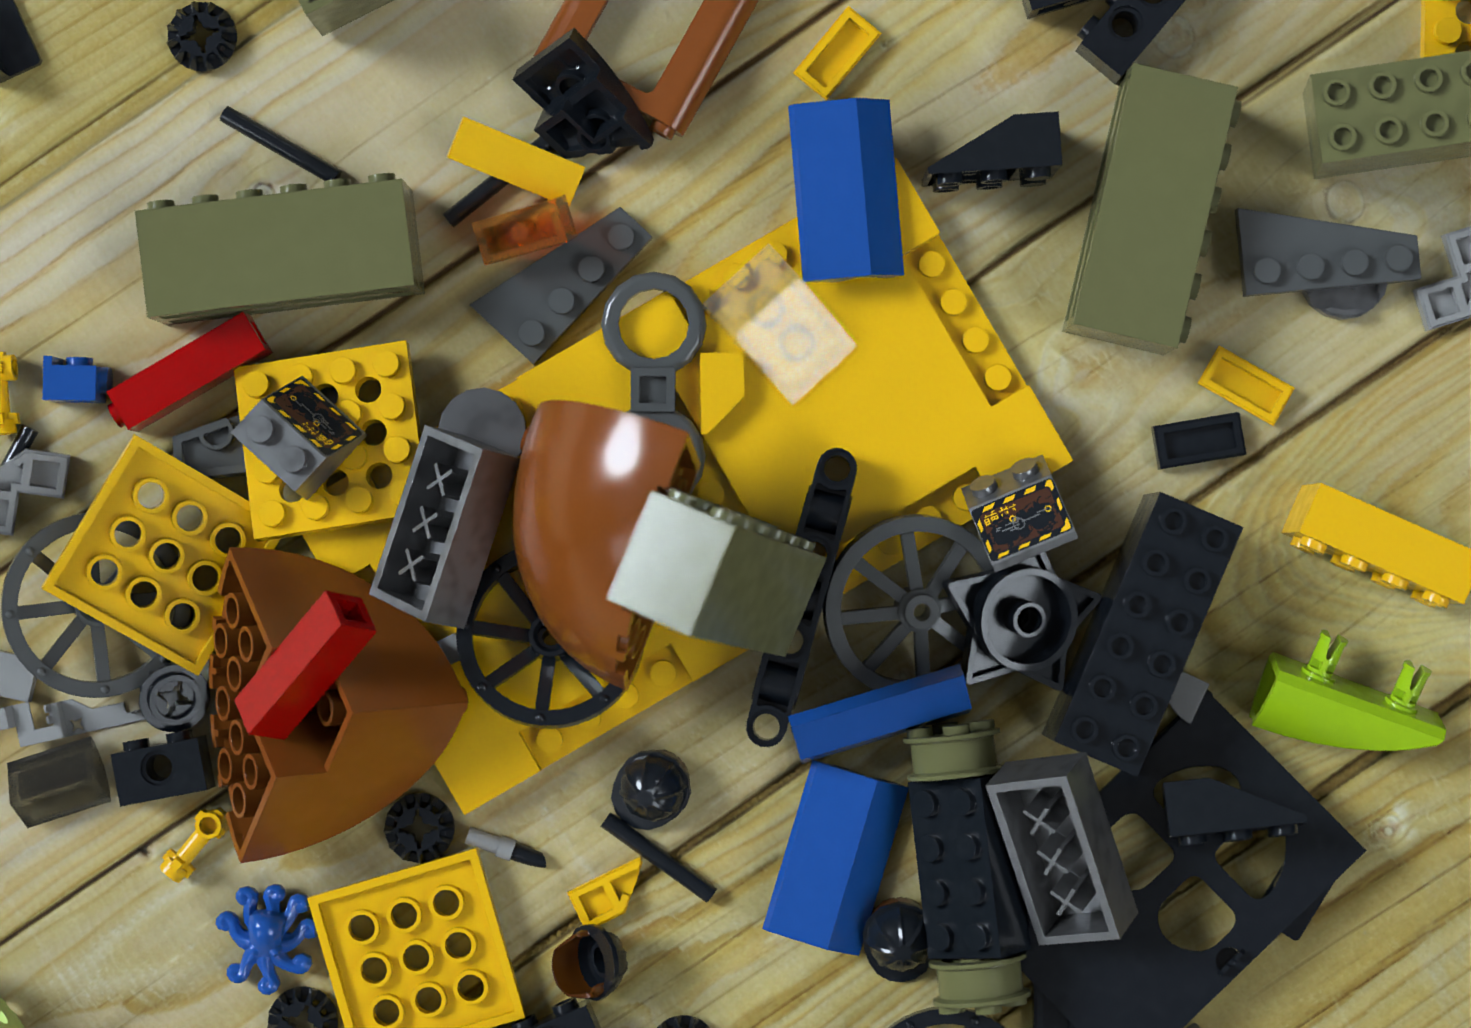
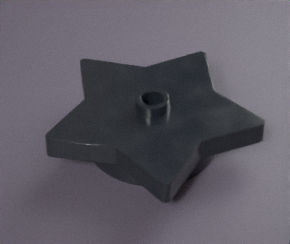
[942,552,1102,691]

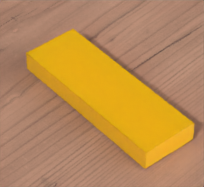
[446,116,586,208]

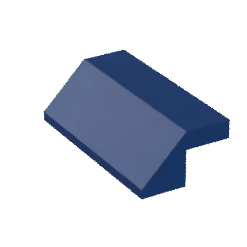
[788,98,904,282]
[788,664,972,764]
[762,760,909,956]

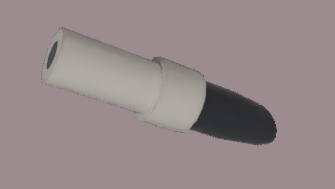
[465,827,546,868]

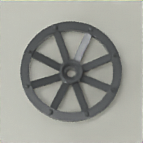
[0,513,191,698]
[823,514,993,690]

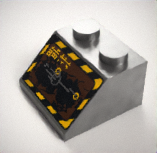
[231,376,367,500]
[961,454,1078,572]

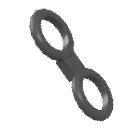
[601,272,707,494]

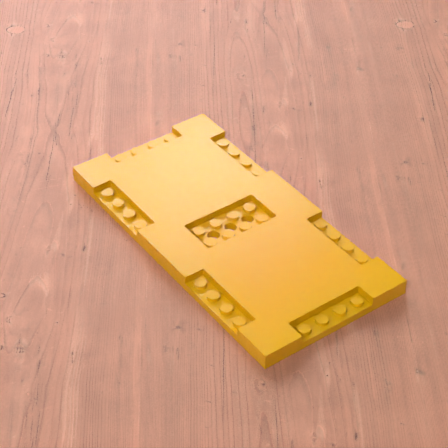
[302,158,1073,815]

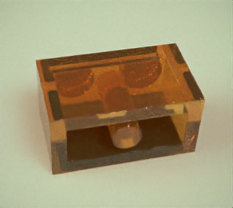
[472,194,577,265]

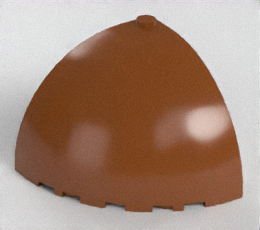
[512,400,701,691]
[209,547,469,863]

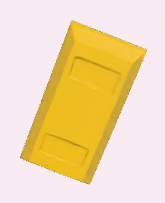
[793,6,882,101]
[1197,345,1295,426]

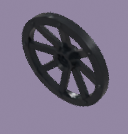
[456,550,643,729]

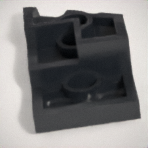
[512,28,654,159]

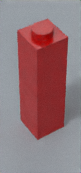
[106,312,273,432]
[234,590,377,740]

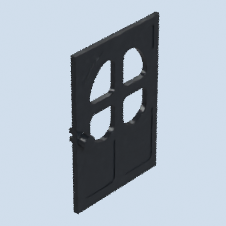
[1020,690,1367,1028]

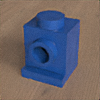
[42,356,113,403]

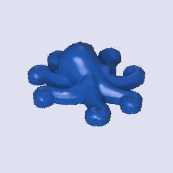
[215,884,318,995]

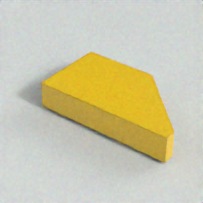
[700,352,745,435]
[567,856,643,926]

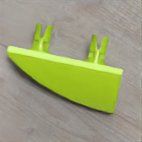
[1249,630,1446,751]

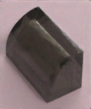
[7,736,111,828]

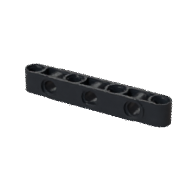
[746,448,857,747]

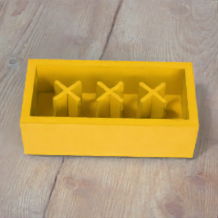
[1281,483,1471,609]

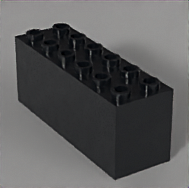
[1042,492,1244,777]

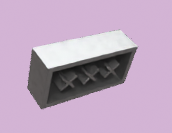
[369,425,520,629]
[985,752,1138,945]

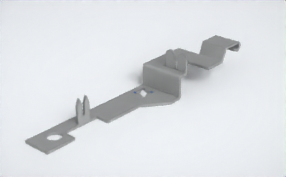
[0,690,179,747]

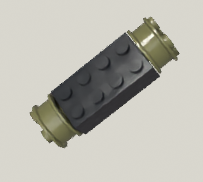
[903,719,1031,1015]

